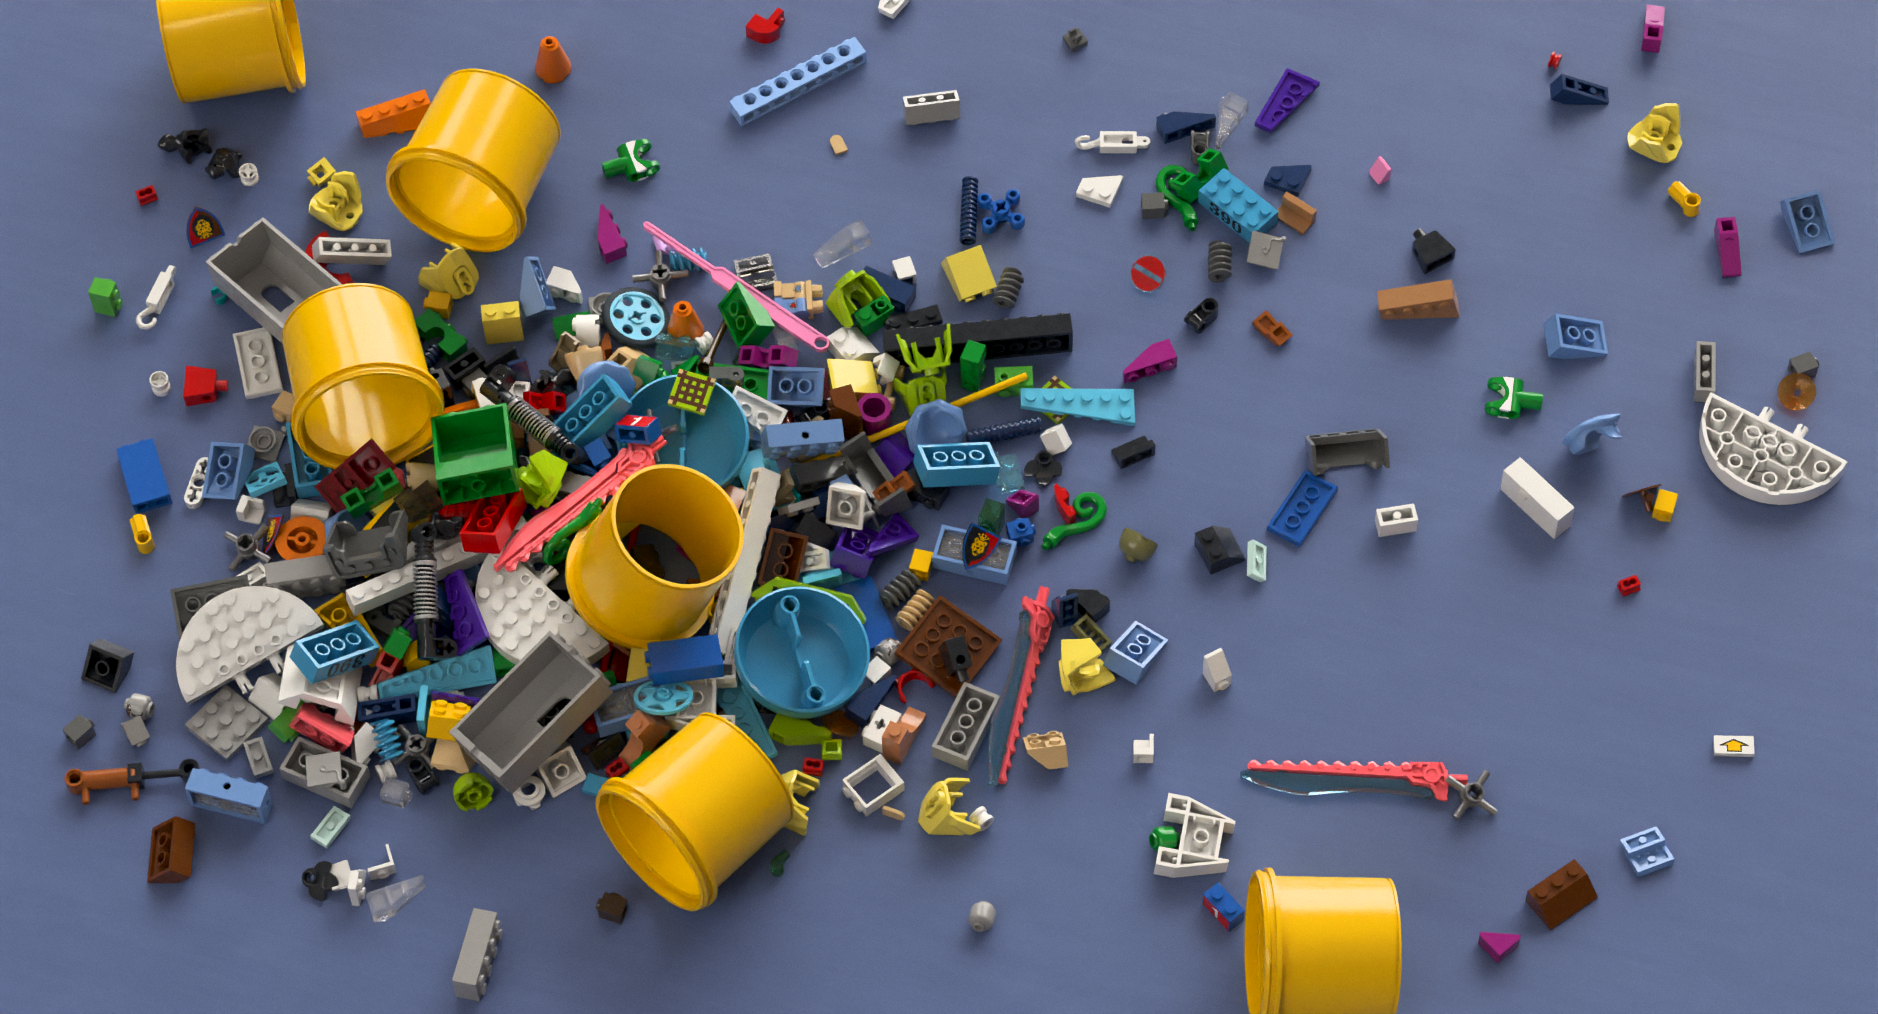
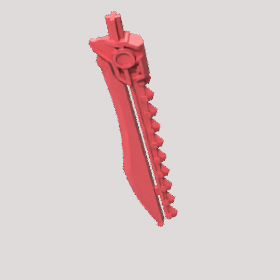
[493,435,667,572]

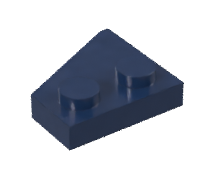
[1264,165,1312,197]

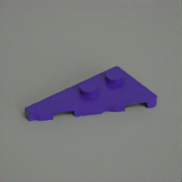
[865,513,919,557]

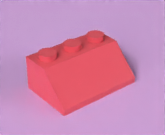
[289,702,355,754]

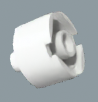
[572,314,601,348]

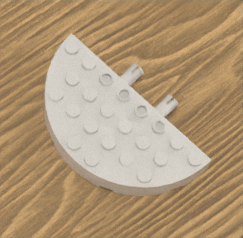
[1699,393,1848,505]
[475,547,610,665]
[176,586,324,706]

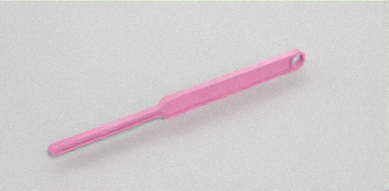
[643,221,829,353]

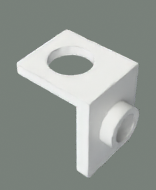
[367,844,396,880]
[330,860,351,892]

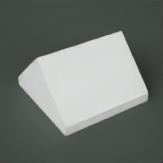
[290,499,335,524]
[248,673,287,720]

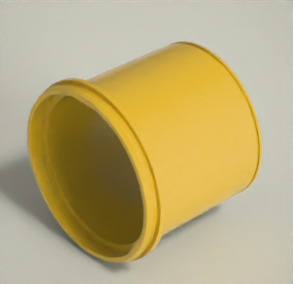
[156,0,306,104]
[386,69,561,252]
[282,283,444,469]
[565,464,743,649]
[595,712,794,911]
[1244,868,1402,1014]

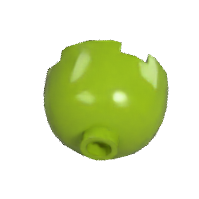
[453,772,494,812]

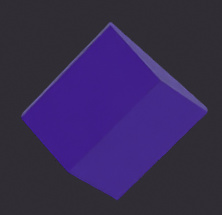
[874,432,915,478]

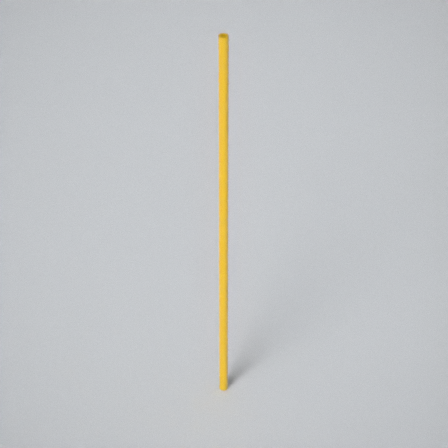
[740,372,1028,490]

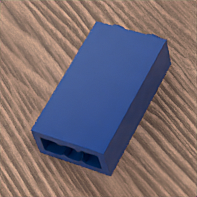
[116,438,173,514]
[644,634,724,686]

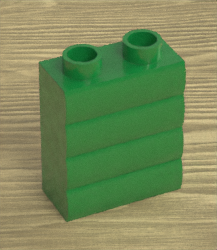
[431,403,520,506]

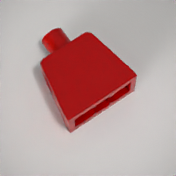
[183,366,228,406]

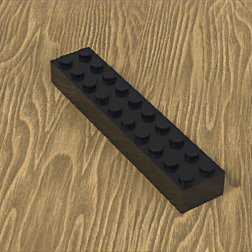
[882,313,1073,368]

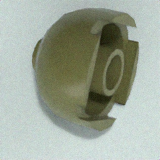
[1119,527,1159,563]

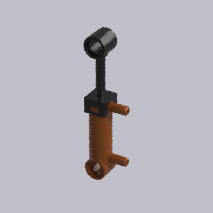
[64,758,200,805]

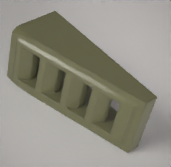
[1070,614,1112,652]

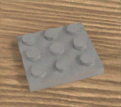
[185,685,269,762]

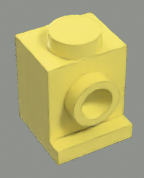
[307,157,336,188]

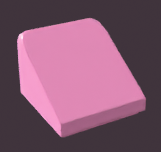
[1369,156,1391,185]

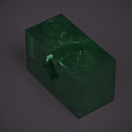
[978,498,1005,536]

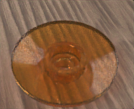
[1778,373,1816,411]
[822,710,859,737]

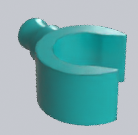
[211,286,228,305]

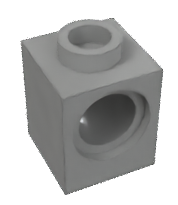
[121,716,150,747]

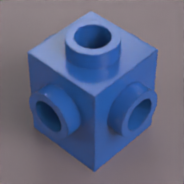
[1006,517,1036,547]

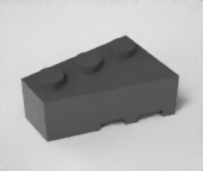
[789,456,851,499]

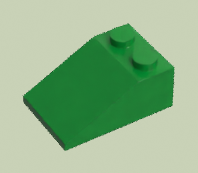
[718,282,775,349]

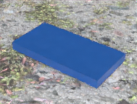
[1266,470,1338,547]
[834,575,898,652]

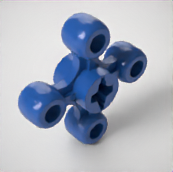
[977,189,1025,234]

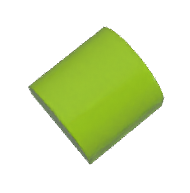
[822,739,842,760]

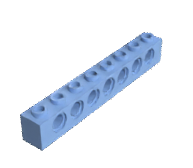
[729,37,867,127]

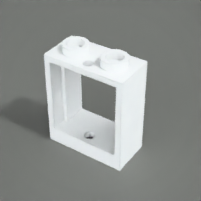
[842,754,905,817]

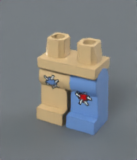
[774,280,824,319]

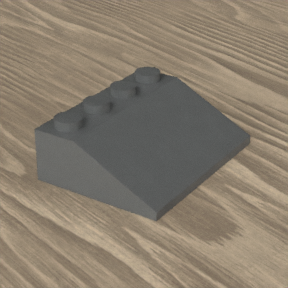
[170,574,250,641]

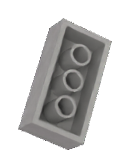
[264,555,346,599]
[932,682,1000,771]
[279,736,371,809]
[452,908,503,1001]

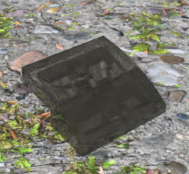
[733,253,777,292]
[393,480,446,523]

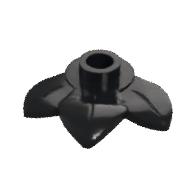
[1024,451,1062,487]
[302,861,339,901]

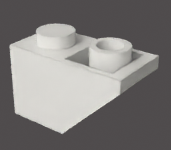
[547,266,583,304]
[351,722,380,765]

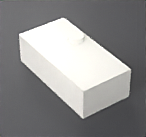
[1500,457,1575,539]

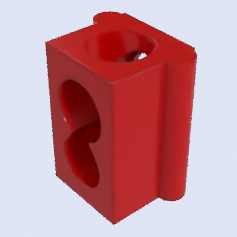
[135,185,158,206]
[1617,575,1641,597]
[604,757,629,778]
[802,757,825,777]

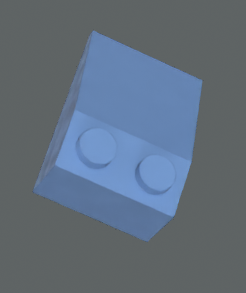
[1780,190,1835,253]
[519,256,557,317]
[1543,313,1608,359]
[767,366,825,408]
[202,442,255,500]
[1103,621,1168,685]

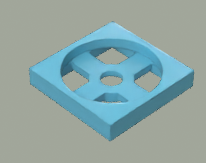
[245,461,287,498]
[416,685,432,738]

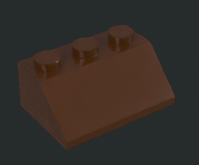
[827,384,863,440]
[757,527,809,589]
[147,816,195,883]
[1525,859,1598,931]

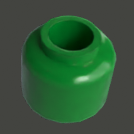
[1149,826,1180,852]

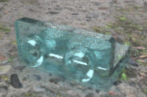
[994,452,1025,494]

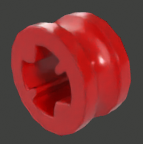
[1547,51,1562,70]

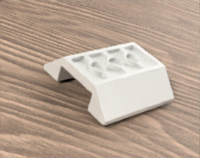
[277,645,363,725]

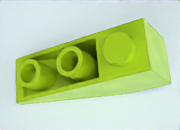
[768,714,833,746]

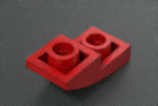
[1054,483,1076,524]

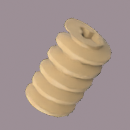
[895,589,934,632]

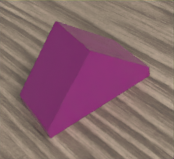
[1005,489,1039,518]
[1478,932,1521,963]

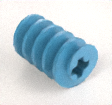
[669,247,708,272]
[370,718,403,762]

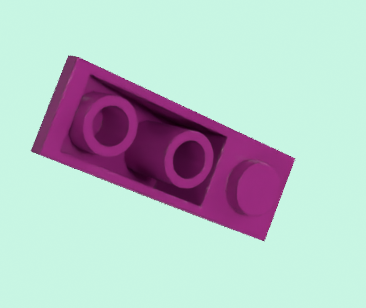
[1641,5,1665,53]
[598,204,628,264]
[1714,217,1742,277]
[1123,339,1177,383]

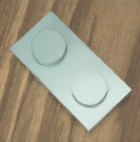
[1247,540,1267,583]
[310,806,351,849]

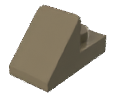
[773,469,795,508]

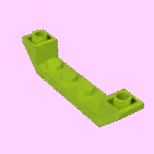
[751,577,867,624]

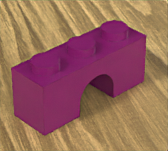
[738,345,799,369]

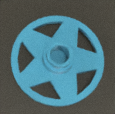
[634,681,693,715]

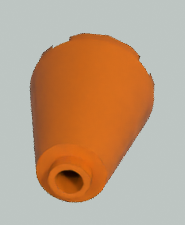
[535,36,571,84]
[667,301,704,348]

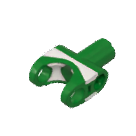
[601,139,660,182]
[1484,377,1543,419]

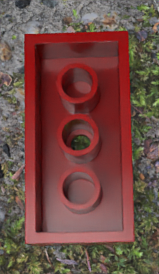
[459,488,527,554]

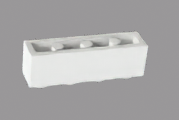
[312,237,392,265]

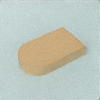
[830,135,848,155]
[882,805,905,820]

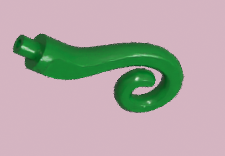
[1156,165,1198,231]
[1041,492,1107,551]
[542,497,604,565]

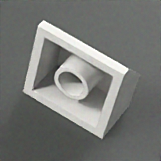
[827,327,880,361]
[826,482,866,530]
[536,741,586,798]

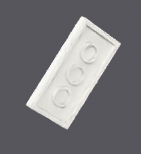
[233,327,283,400]

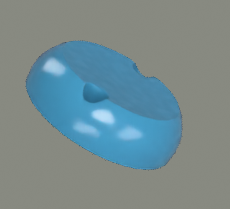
[616,375,750,490]
[734,587,870,719]

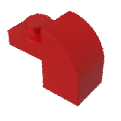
[745,7,785,44]
[523,391,566,415]
[369,651,404,686]

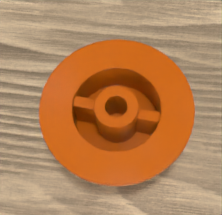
[275,516,326,560]

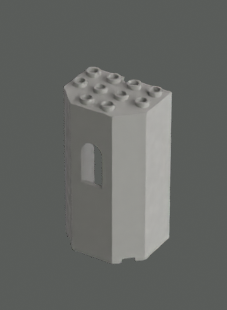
[206,217,342,344]
[449,631,613,794]

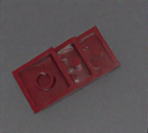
[314,438,397,513]

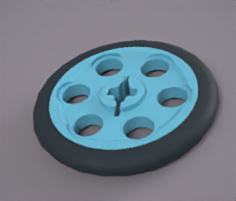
[602,287,670,349]

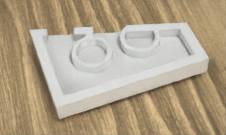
[732,385,788,435]

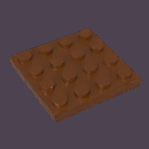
[894,595,1003,698]

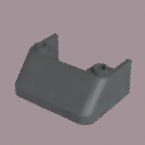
[1305,429,1390,476]
[838,431,912,517]

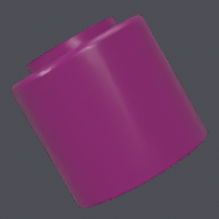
[858,393,892,436]

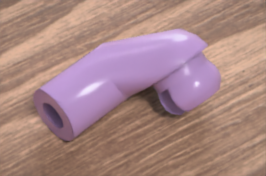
[653,236,675,256]

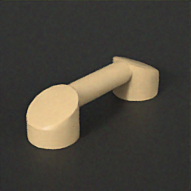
[884,365,905,412]

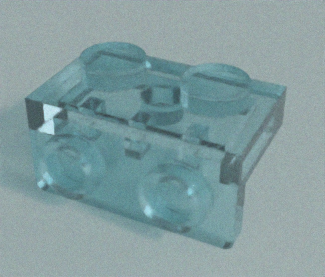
[655,333,695,361]

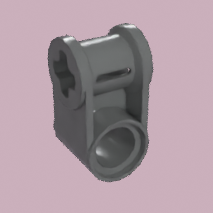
[1190,130,1210,165]

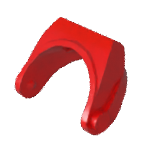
[895,668,935,703]

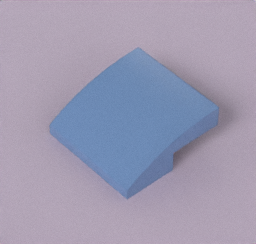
[1620,826,1674,877]

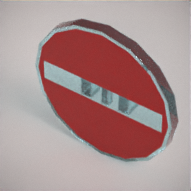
[1130,255,1167,292]

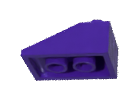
[830,526,879,579]

